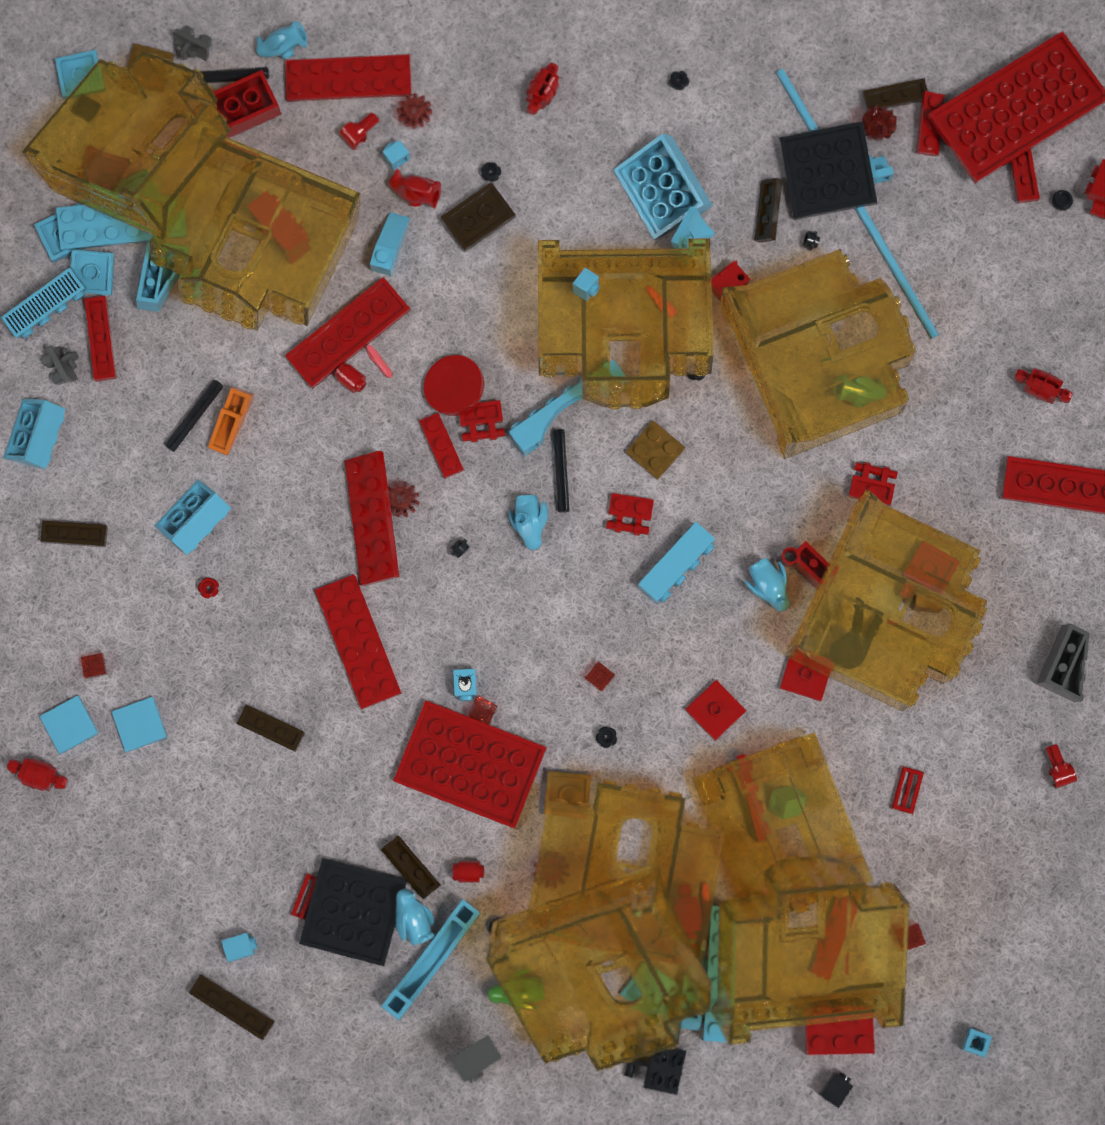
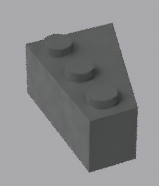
[1036,623,1090,702]
[450,1035,502,1083]

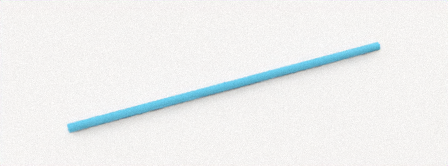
[776,69,939,339]

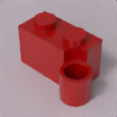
[1084,159,1105,220]
[780,541,837,590]

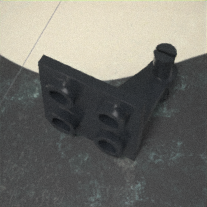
[624,1044,686,1095]

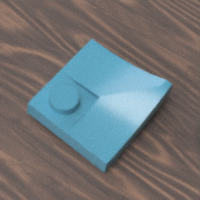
[671,207,715,265]

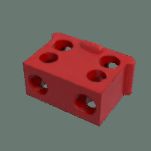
[706,260,751,305]

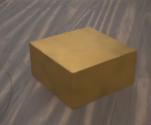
[912,593,944,614]

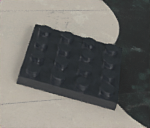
[780,121,878,220]
[299,858,407,967]

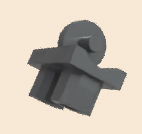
[173,25,212,61]
[41,345,79,385]

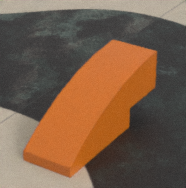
[208,387,255,455]

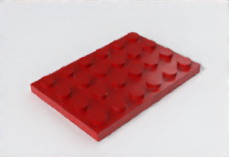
[393,700,547,829]

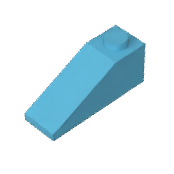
[370,212,410,276]

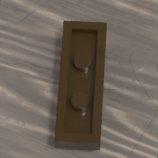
[863,78,928,113]
[754,178,782,243]
[40,520,108,548]
[237,705,305,752]
[381,835,441,900]

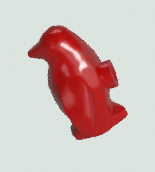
[389,169,441,209]

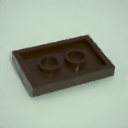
[440,182,516,252]

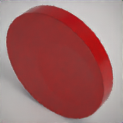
[424,355,485,416]

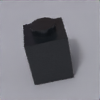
[818,1071,854,1108]

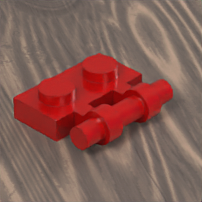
[459,400,505,443]
[848,462,898,506]
[606,493,654,536]

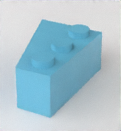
[136,241,191,312]

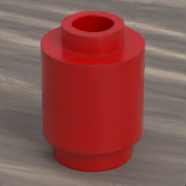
[334,363,367,393]
[453,861,484,883]

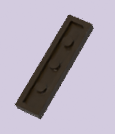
[189,974,276,1041]

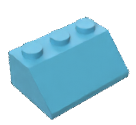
[3,399,66,469]
[154,479,231,555]

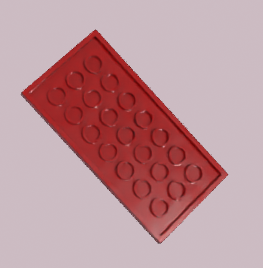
[927,31,1105,184]

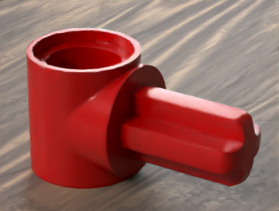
[339,112,379,150]
[1046,744,1077,789]

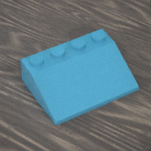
[613,134,713,240]

